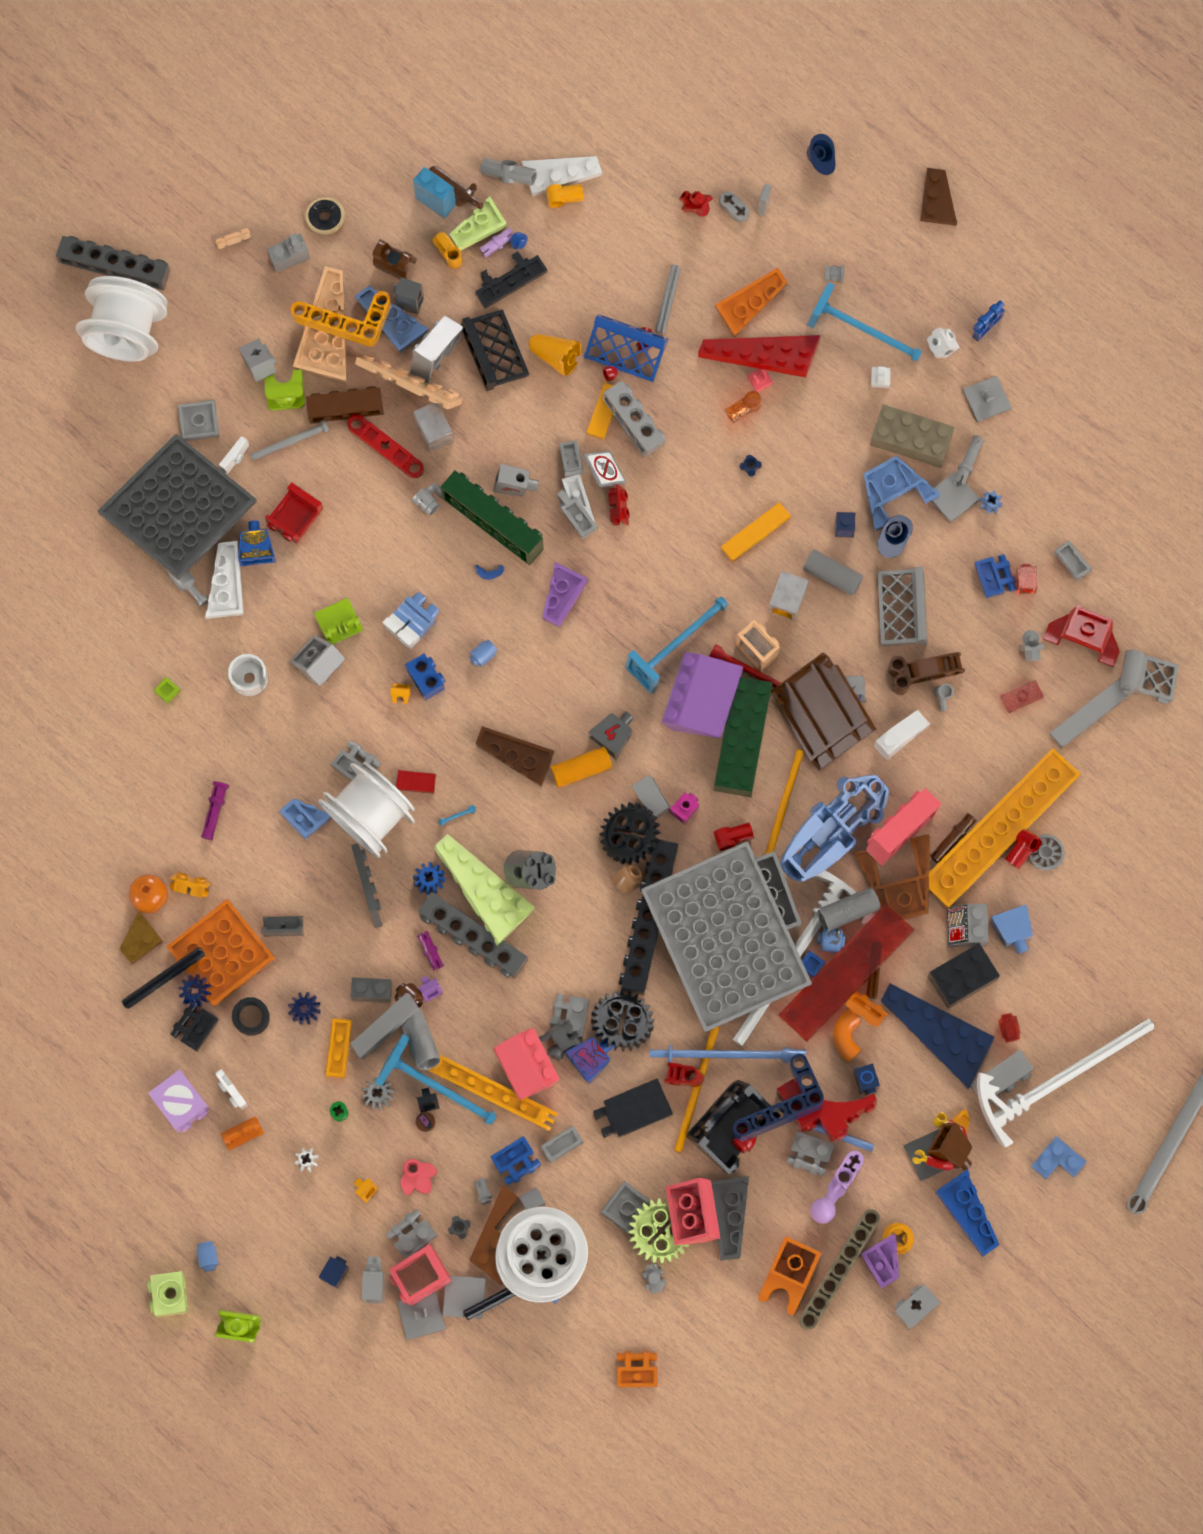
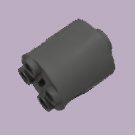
[503,850,556,890]

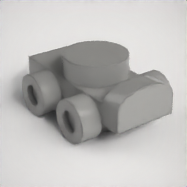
[642,1263,666,1294]

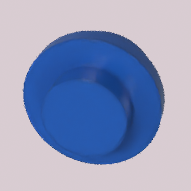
[510,232,528,249]

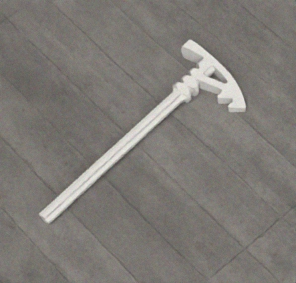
[733,870,876,1046]
[977,1018,1154,1148]

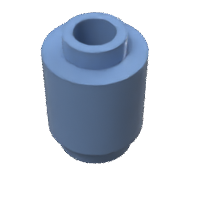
[469,640,498,667]
[196,1241,219,1272]

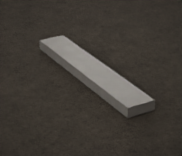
[1049,675,1149,749]

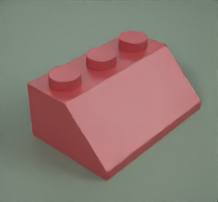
[493,1027,560,1101]
[665,1178,721,1245]

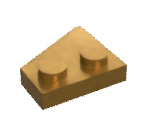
[119,912,163,965]

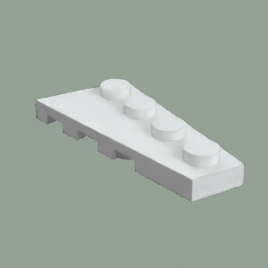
[205,541,244,619]

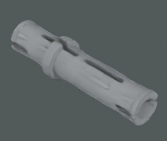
[953,435,984,487]

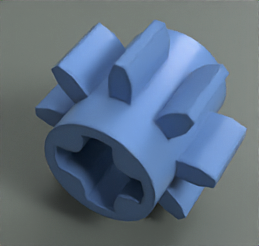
[979,490,1003,515]

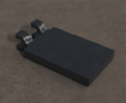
[593,1078,673,1138]

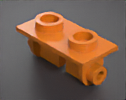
[220,1116,264,1151]

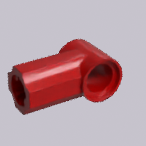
[713,822,754,851]
[1005,829,1042,869]

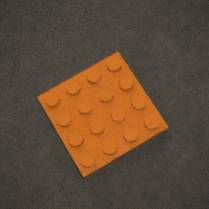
[166,898,276,1007]

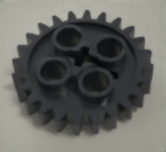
[599,802,661,865]
[590,990,655,1052]

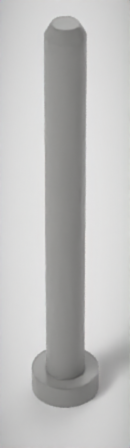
[251,419,330,460]

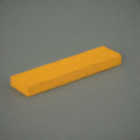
[721,502,791,562]

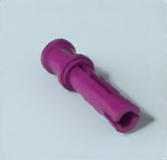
[201,781,229,841]

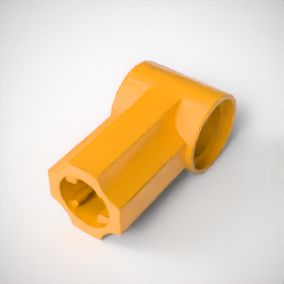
[546,184,584,208]
[432,232,463,269]

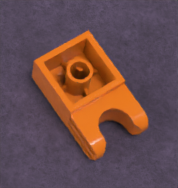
[759,1236,823,1316]

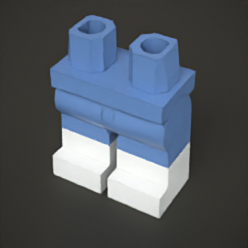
[382,592,440,650]

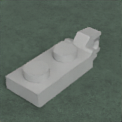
[557,490,598,540]

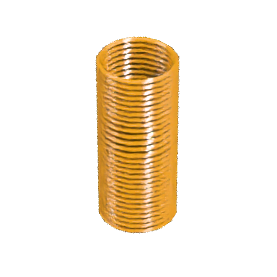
[550,746,612,789]

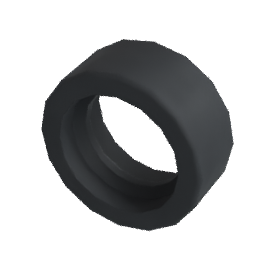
[232,997,270,1036]

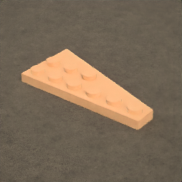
[293,266,347,383]
[355,354,463,410]

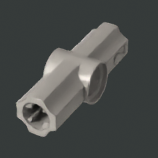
[480,158,537,186]

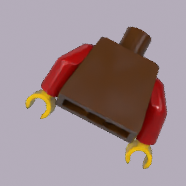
[912,1112,972,1171]

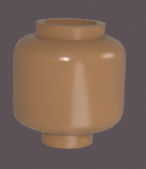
[613,865,642,893]

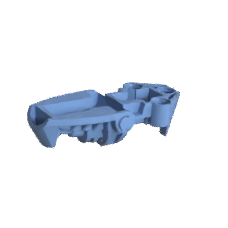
[780,775,889,882]

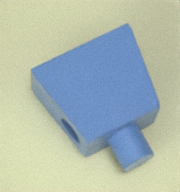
[990,905,1033,954]

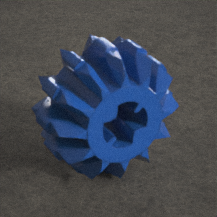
[413,862,446,895]

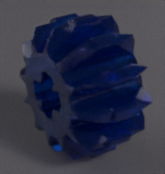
[178,974,212,1008]
[288,992,321,1025]

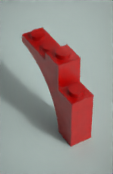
[776,1079,877,1142]

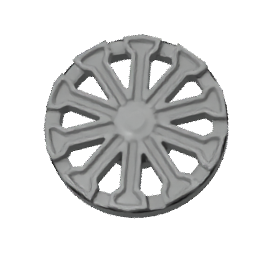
[1028,834,1064,871]

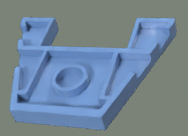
[864,456,940,531]

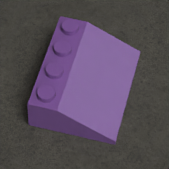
[662,652,743,738]

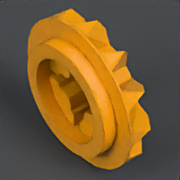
[882,1223,914,1255]

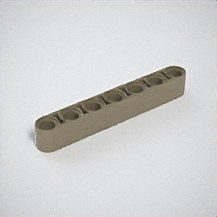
[799,1209,880,1331]

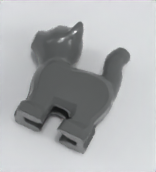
[539,1020,581,1061]

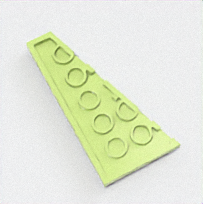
[434,834,535,946]

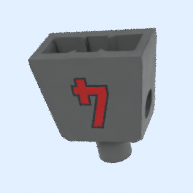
[588,711,634,760]

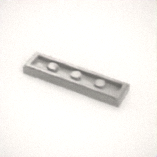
[351,993,419,1059]

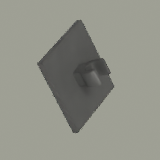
[904,1129,944,1181]

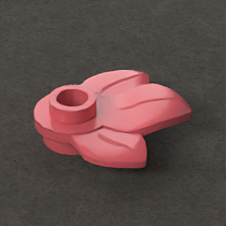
[400,1159,438,1196]

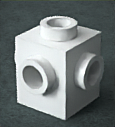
[927,328,960,358]

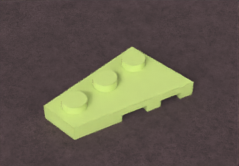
[449,196,507,251]

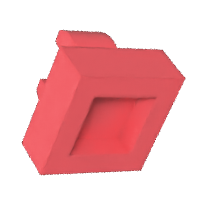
[747,369,773,393]

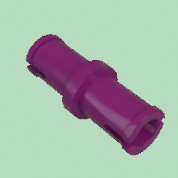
[417,931,444,971]

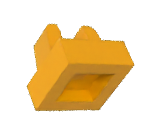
[390,683,412,704]
[353,1178,379,1203]

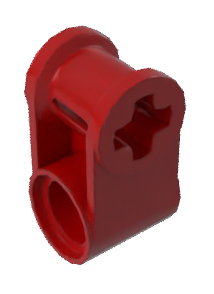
[664,1062,704,1087]

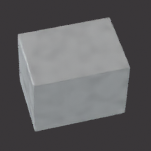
[413,403,454,452]
[768,571,809,621]

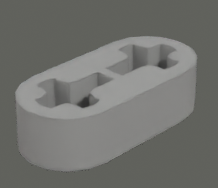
[720,191,749,223]

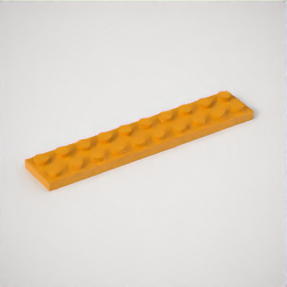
[929,748,1081,909]

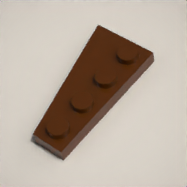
[476,726,554,787]

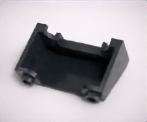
[687,1080,781,1175]

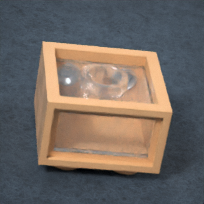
[735,620,780,672]

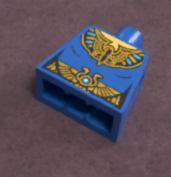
[238,520,276,566]

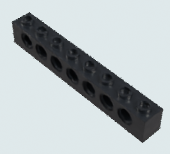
[618,839,678,996]

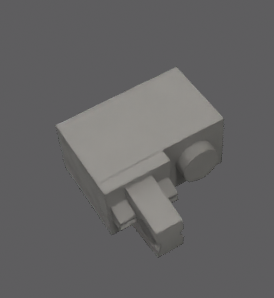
[267,233,310,272]
[362,1257,386,1304]

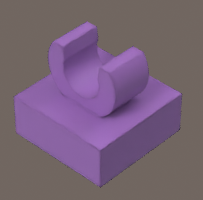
[419,976,443,1002]

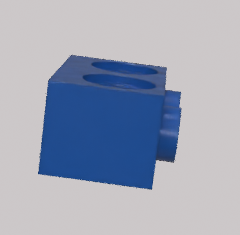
[405,653,446,701]

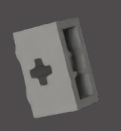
[239,339,276,382]
[893,1284,941,1330]

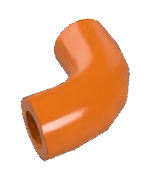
[833,1008,862,1063]

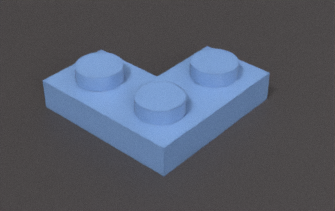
[1031,1136,1087,1179]

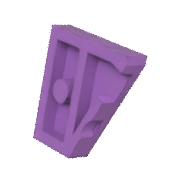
[861,1234,900,1288]

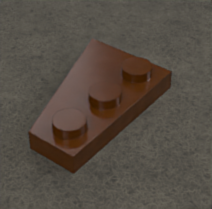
[920,168,957,226]

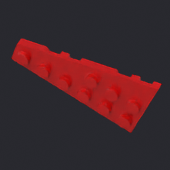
[698,335,820,378]

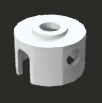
[228,654,268,696]

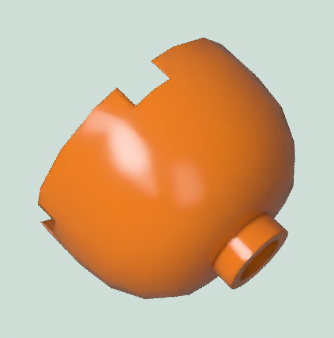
[129,874,168,914]

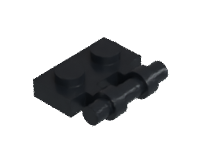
[170,1002,219,1052]

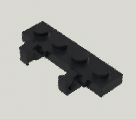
[475,251,548,309]

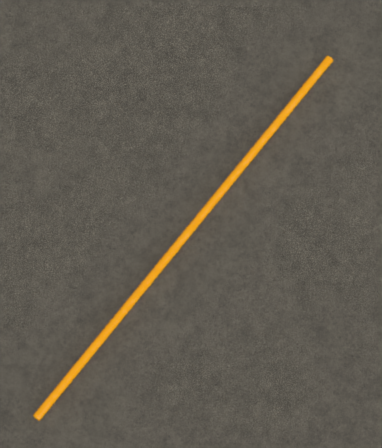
[674,749,804,1153]

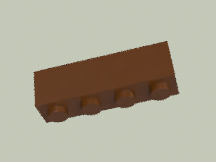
[306,386,384,424]

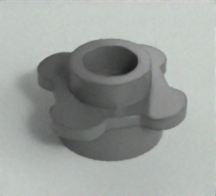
[448,1216,471,1239]

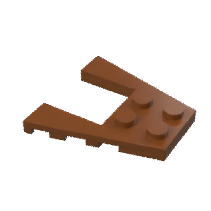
[854,834,930,923]
[470,1185,560,1285]

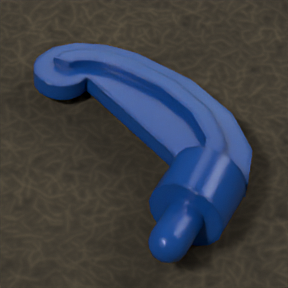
[475,565,504,580]

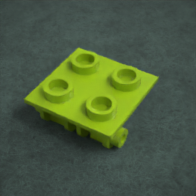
[314,598,364,645]

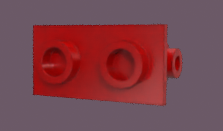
[608,484,630,526]

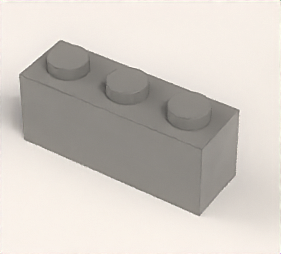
[971,1049,1034,1104]

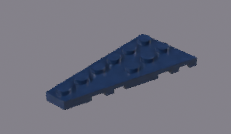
[881,983,995,1089]

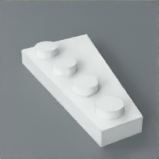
[521,156,602,196]

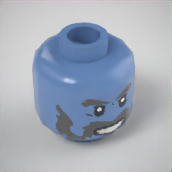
[817,927,846,953]

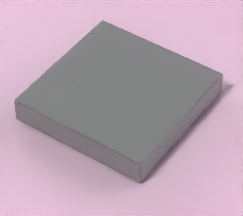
[178,400,220,441]
[931,471,979,523]
[600,1181,650,1237]
[443,1276,486,1319]

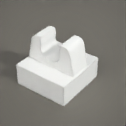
[871,366,891,388]

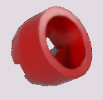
[603,366,618,382]

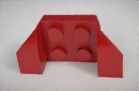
[1043,606,1120,667]

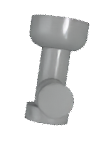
[934,684,954,711]

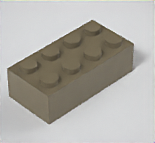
[870,404,954,468]

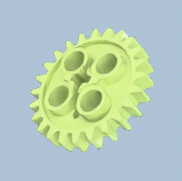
[628,1199,689,1264]

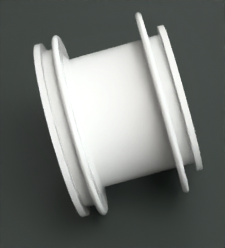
[76,276,168,361]
[318,762,415,858]
[495,1207,588,1303]

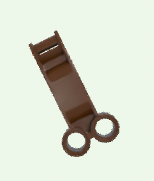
[888,652,965,695]

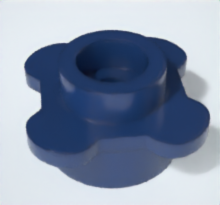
[739,455,762,477]

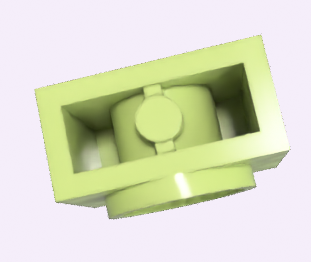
[148,1271,189,1317]

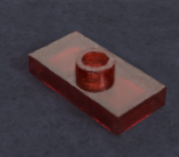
[1001,680,1044,713]

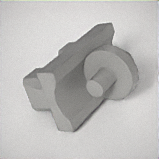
[1019,630,1044,661]

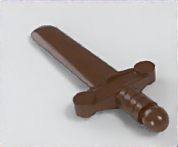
[429,166,483,209]

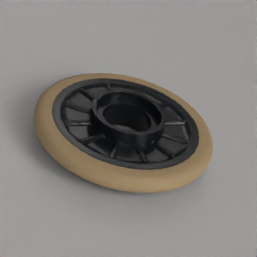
[305,197,345,235]

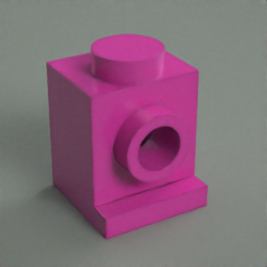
[670,792,699,825]

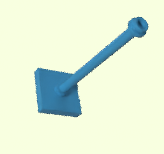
[807,282,922,361]
[625,597,728,694]
[375,1034,497,1125]

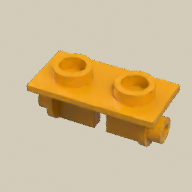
[170,872,212,898]

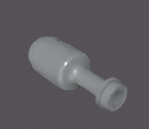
[167,571,208,607]

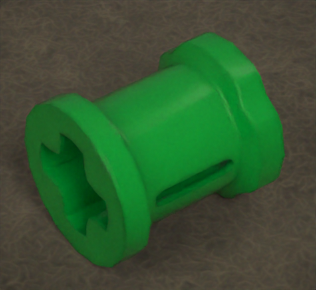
[330,1102,349,1122]

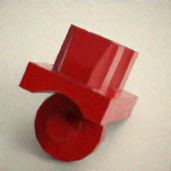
[679,191,713,217]

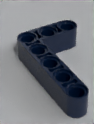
[733,1053,824,1141]

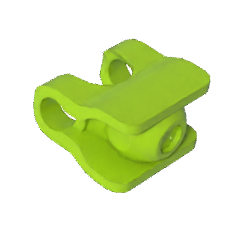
[265,369,305,411]
[215,1309,261,1342]

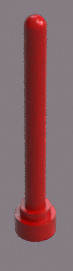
[709,644,781,687]

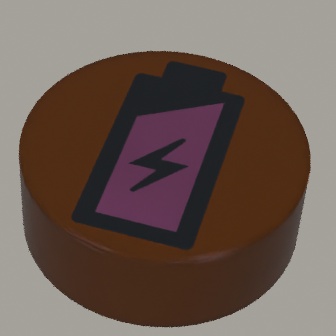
[416,1112,436,1132]

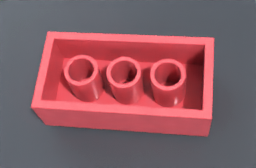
[866,788,942,866]

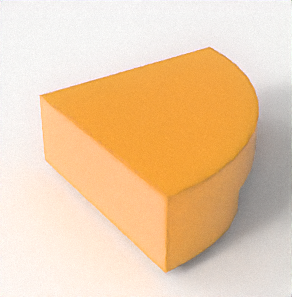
[952,1109,970,1132]

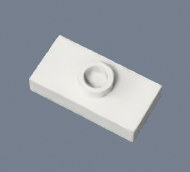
[219,436,250,475]

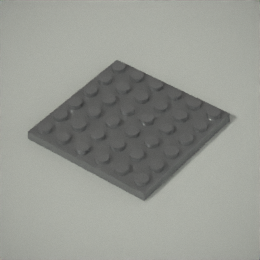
[98,434,257,580]

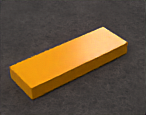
[586,382,614,440]
[325,1018,352,1079]

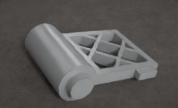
[1119,650,1179,704]

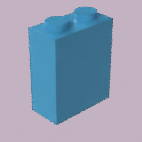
[413,167,456,219]

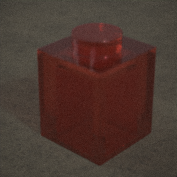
[1015,564,1038,594]

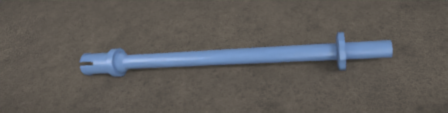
[650,1045,806,1063]

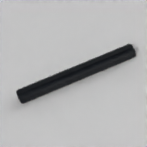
[122,947,205,1009]

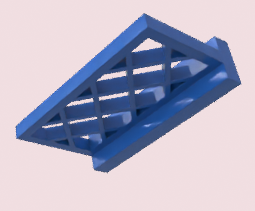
[584,314,669,382]

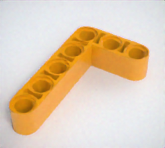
[290,291,391,347]

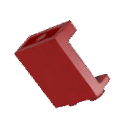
[265,482,323,543]

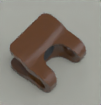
[373,239,417,279]

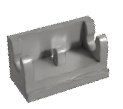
[632,775,671,818]

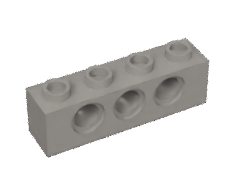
[602,381,665,458]

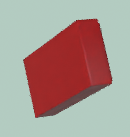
[396,770,436,794]

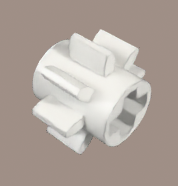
[294,1148,319,1172]

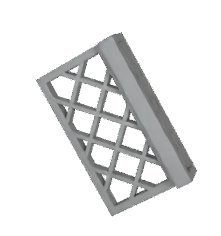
[878,566,928,646]

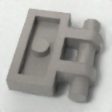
[331,741,381,781]
[549,994,589,1038]
[786,1131,834,1176]
[386,1209,438,1259]

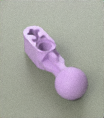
[810,1151,864,1224]

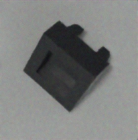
[417,1087,440,1112]

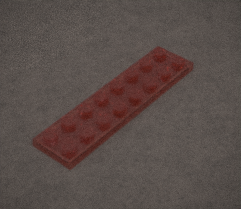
[778,904,915,1042]

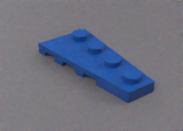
[935,1169,999,1257]

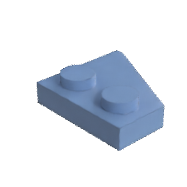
[279,799,331,840]

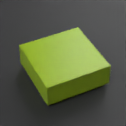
[153,677,181,704]

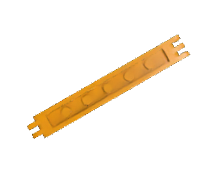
[427,1054,558,1131]

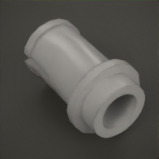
[473,1178,493,1205]

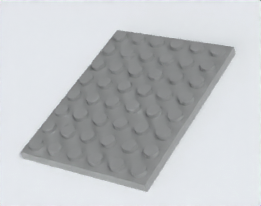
[641,841,812,1032]

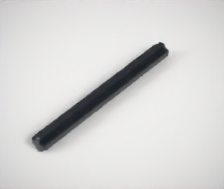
[463,1257,566,1320]

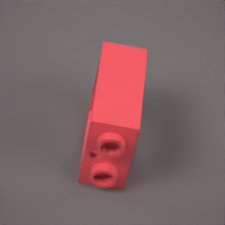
[389,1244,452,1306]

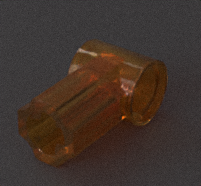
[725,391,761,423]

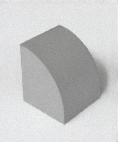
[519,1187,546,1210]

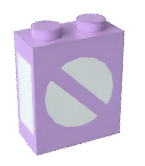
[148,1069,210,1133]

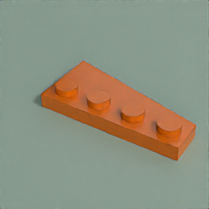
[715,267,787,337]

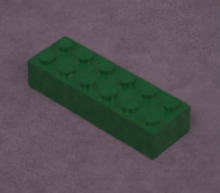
[440,470,544,566]
[714,677,772,797]

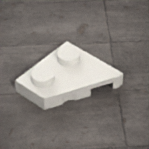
[215,1069,248,1110]

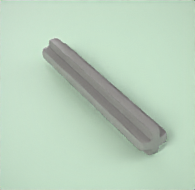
[655,265,680,334]

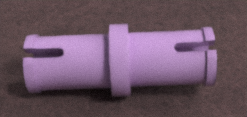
[479,228,514,258]

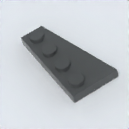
[351,843,382,928]
[711,1176,749,1261]

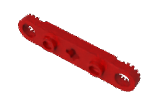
[347,414,424,479]

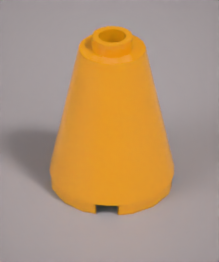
[528,334,582,376]

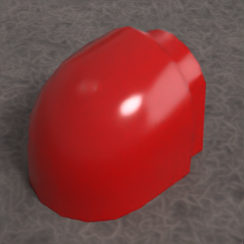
[731,1128,757,1154]

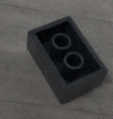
[928,943,1000,1009]

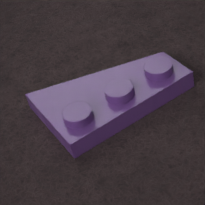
[542,562,588,628]

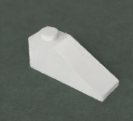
[874,710,930,760]

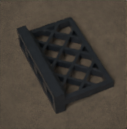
[461,309,529,391]

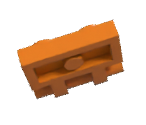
[845,991,888,1028]
[617,1351,658,1388]

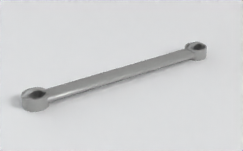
[1126,1068,1203,1215]

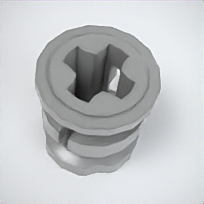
[825,264,844,283]

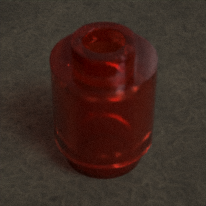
[998,1013,1021,1043]

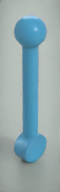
[438,805,476,826]

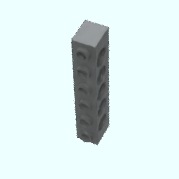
[56,236,170,291]
[418,892,528,979]

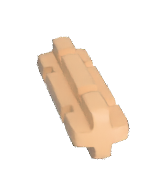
[215,228,251,249]

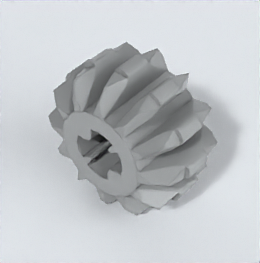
[361,1077,395,1111]

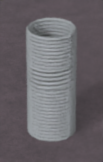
[803,549,863,596]
[817,887,880,932]
[401,1008,441,1070]

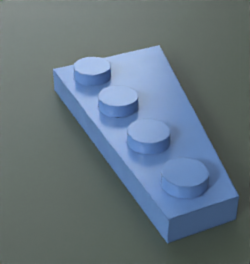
[354,286,429,353]

